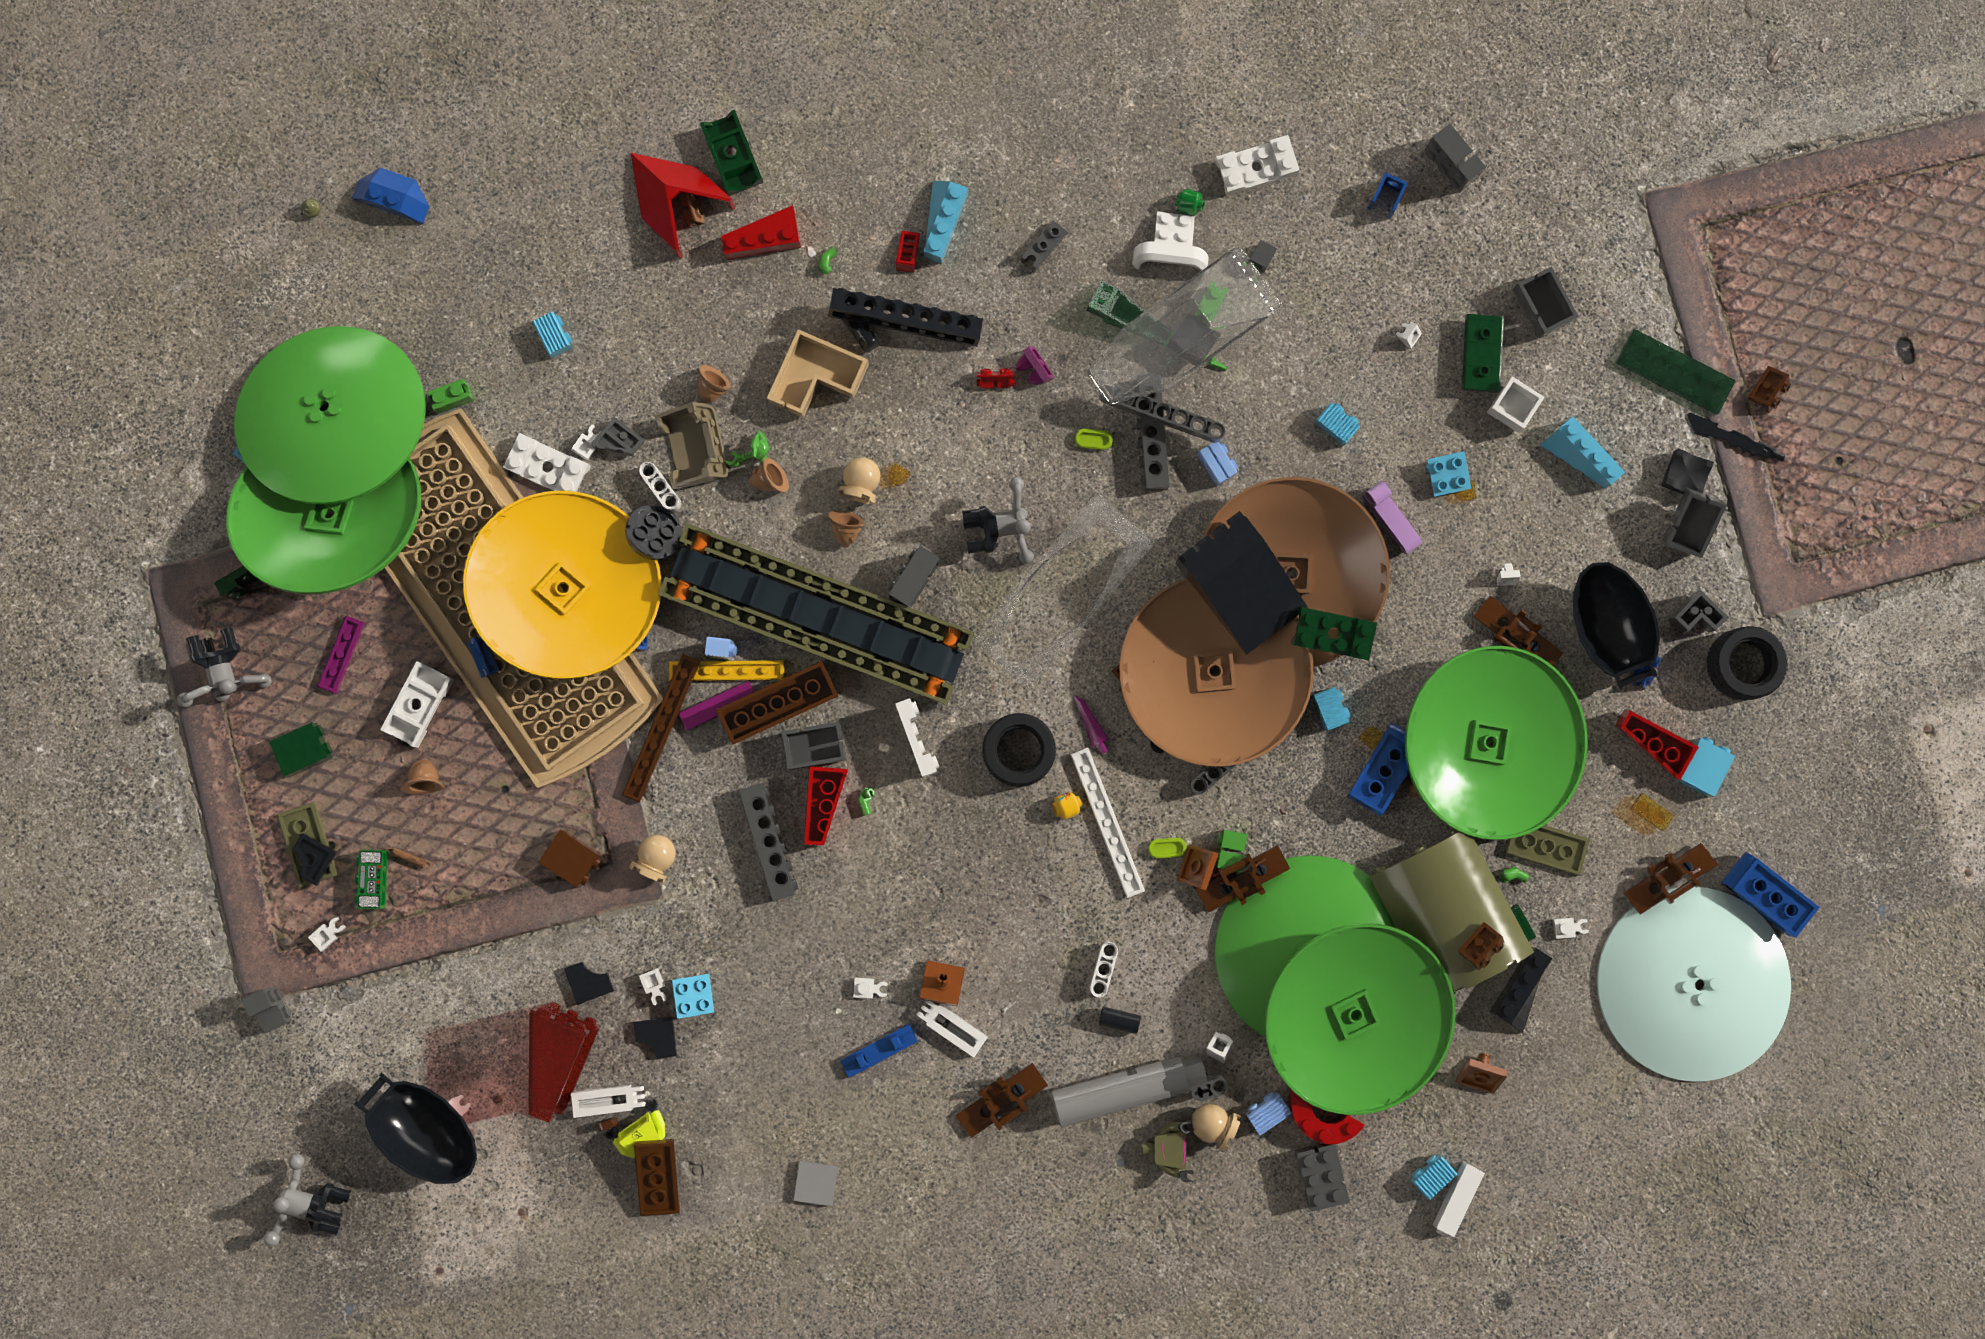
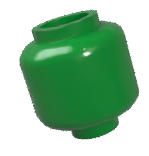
[1175,188,1205,216]

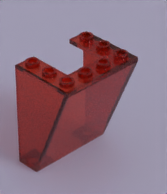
[528,1002,601,1123]

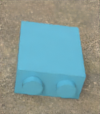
[1674,737,1735,797]

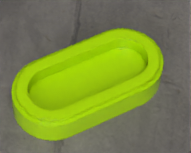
[1075,429,1113,450]
[1148,838,1187,858]

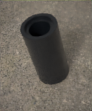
[1099,1006,1141,1035]

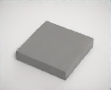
[794,1160,838,1206]

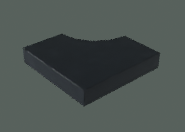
[292,833,337,886]
[564,962,615,1005]
[633,1017,677,1059]

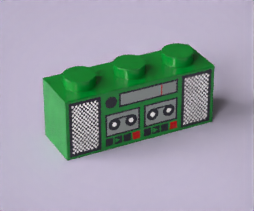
[354,850,388,909]

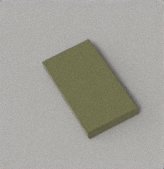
[277,802,338,888]
[1504,825,1590,876]

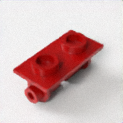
[976,368,1015,389]

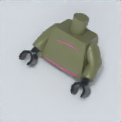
[1142,1120,1194,1182]

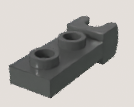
[1020,220,1068,272]

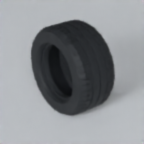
[1706,626,1788,700]
[982,713,1056,787]

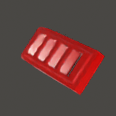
[895,231,920,273]

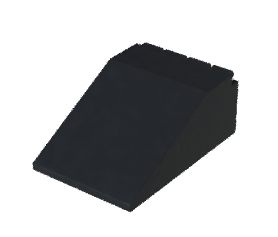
[1175,511,1308,655]

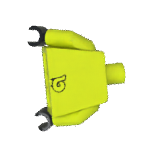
[605,1099,665,1159]

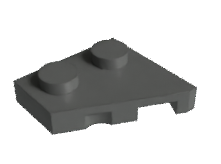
[591,417,645,456]

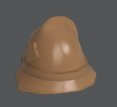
[697,365,731,404]
[749,458,789,493]
[828,510,864,548]
[400,760,444,794]

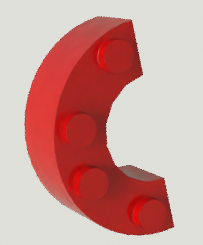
[1288,1089,1364,1144]

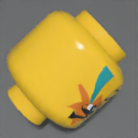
[1052,792,1082,820]

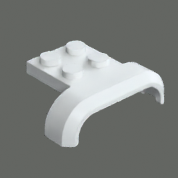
[1132,211,1209,277]

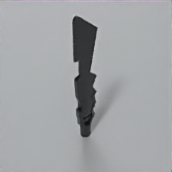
[1687,413,1785,462]

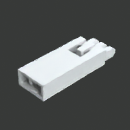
[916,1001,988,1057]
[571,1084,646,1118]

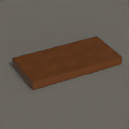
[634,1139,680,1216]

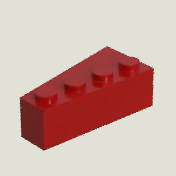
[721,205,801,260]
[1615,709,1699,781]
[803,767,848,845]

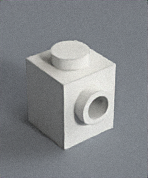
[1207,1032,1233,1064]

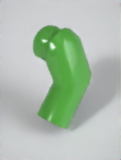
[818,246,838,275]
[857,788,875,816]
[1499,867,1529,883]

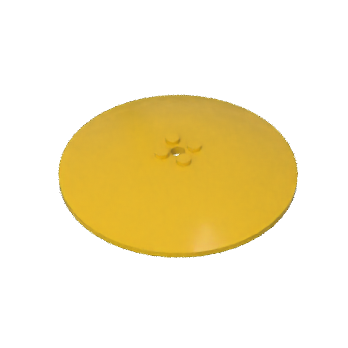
[463,491,661,679]

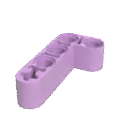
[1362,481,1422,555]

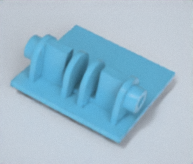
[1426,451,1472,497]
[672,974,714,1019]

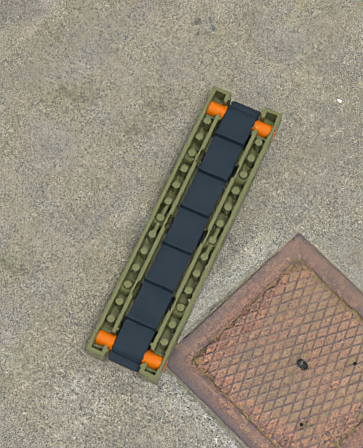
[658,523,975,706]

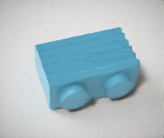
[532,312,573,358]
[1314,402,1360,446]
[1312,687,1350,731]
[1410,1154,1458,1200]

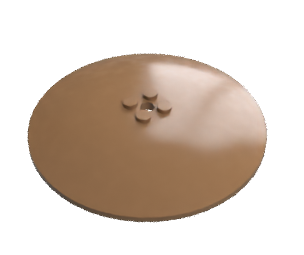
[1198,477,1390,667]
[1119,578,1314,767]

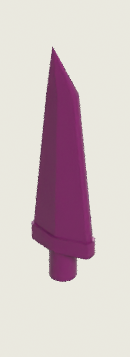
[1073,694,1109,754]

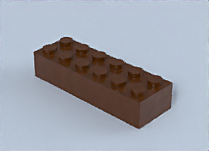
[716,660,838,745]

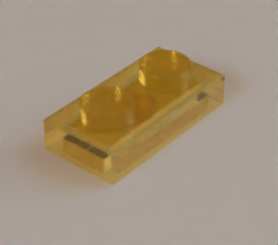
[1630,793,1675,831]

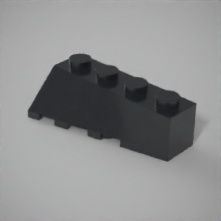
[1489,947,1553,1033]

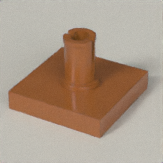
[1177,844,1219,890]
[919,960,965,1007]
[1456,1053,1508,1094]

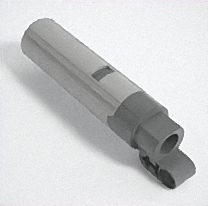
[1051,1056,1228,1127]

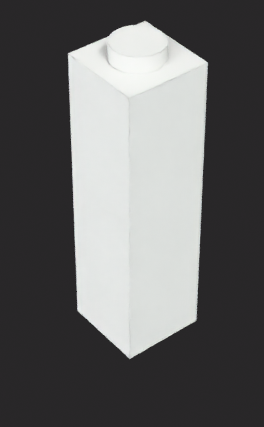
[1432,1162,1485,1237]

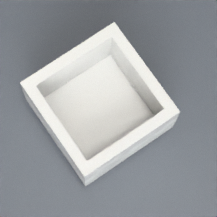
[1487,377,1545,433]

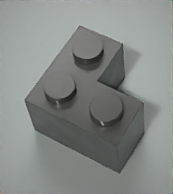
[1668,590,1729,633]
[241,986,292,1033]

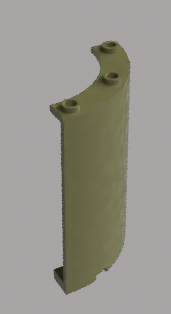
[1369,829,1534,997]

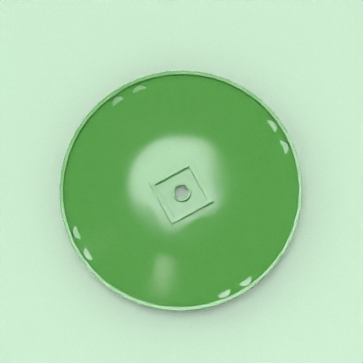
[234,326,426,504]
[226,457,422,595]
[1405,646,1588,840]
[1215,855,1396,1037]
[1265,923,1456,1115]

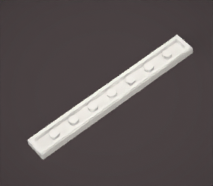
[1070,748,1145,898]

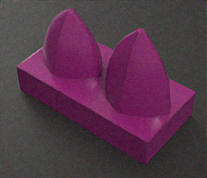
[1016,346,1055,385]

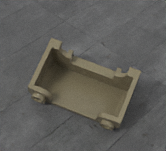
[656,402,729,489]

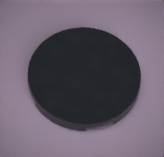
[625,505,682,560]

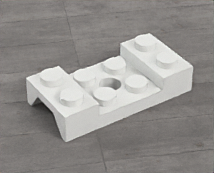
[1215,135,1300,196]
[503,433,591,492]
[380,661,454,748]
[896,698,939,778]

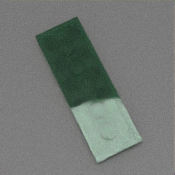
[1616,329,1736,415]

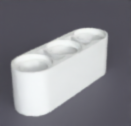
[639,462,681,512]
[1089,941,1118,997]

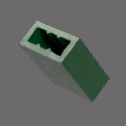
[269,722,332,777]

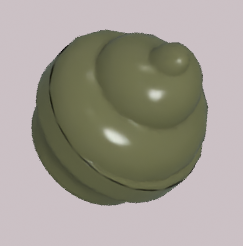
[301,199,321,218]

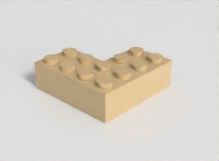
[767,329,869,418]

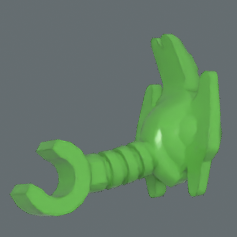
[725,430,769,468]

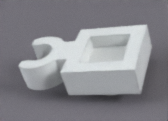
[571,425,602,461]
[1552,917,1589,939]
[308,918,346,952]
[639,968,667,1005]
[853,977,888,999]

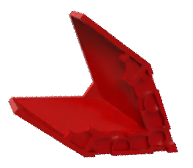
[630,152,735,259]

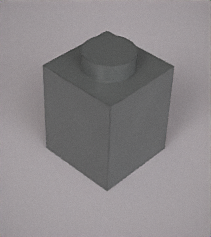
[1248,240,1277,273]

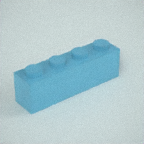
[924,181,968,264]
[1539,416,1625,488]

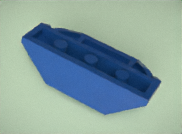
[352,168,430,224]

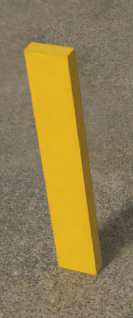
[669,660,785,681]

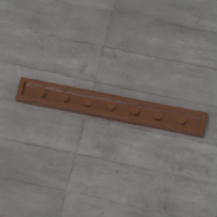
[622,654,701,803]

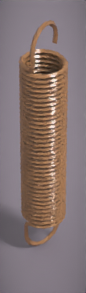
[386,848,433,869]

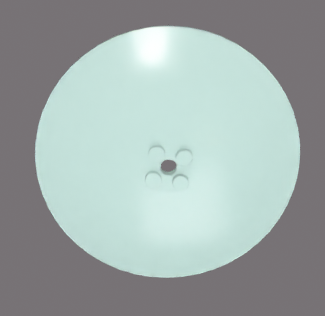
[1597,887,1791,1082]

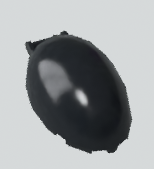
[1573,562,1660,690]
[354,1072,477,1184]

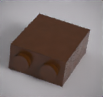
[539,830,602,888]

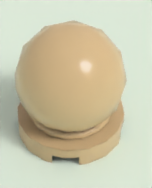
[838,457,880,504]
[629,834,676,884]
[1191,1104,1241,1152]

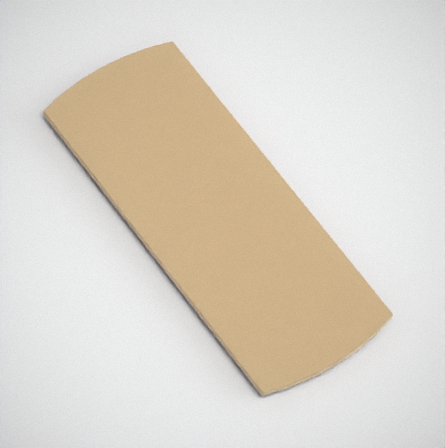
[385,408,664,788]

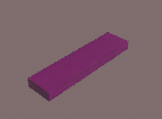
[317,616,365,694]
[679,681,754,731]

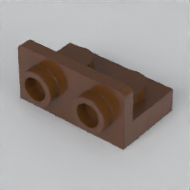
[1748,366,1791,413]
[1458,922,1504,971]

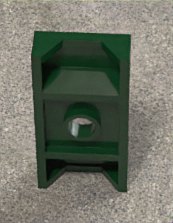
[700,109,764,196]
[214,566,259,600]
[1291,606,1377,661]

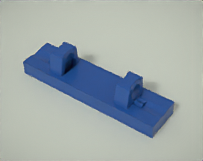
[840,1024,918,1078]

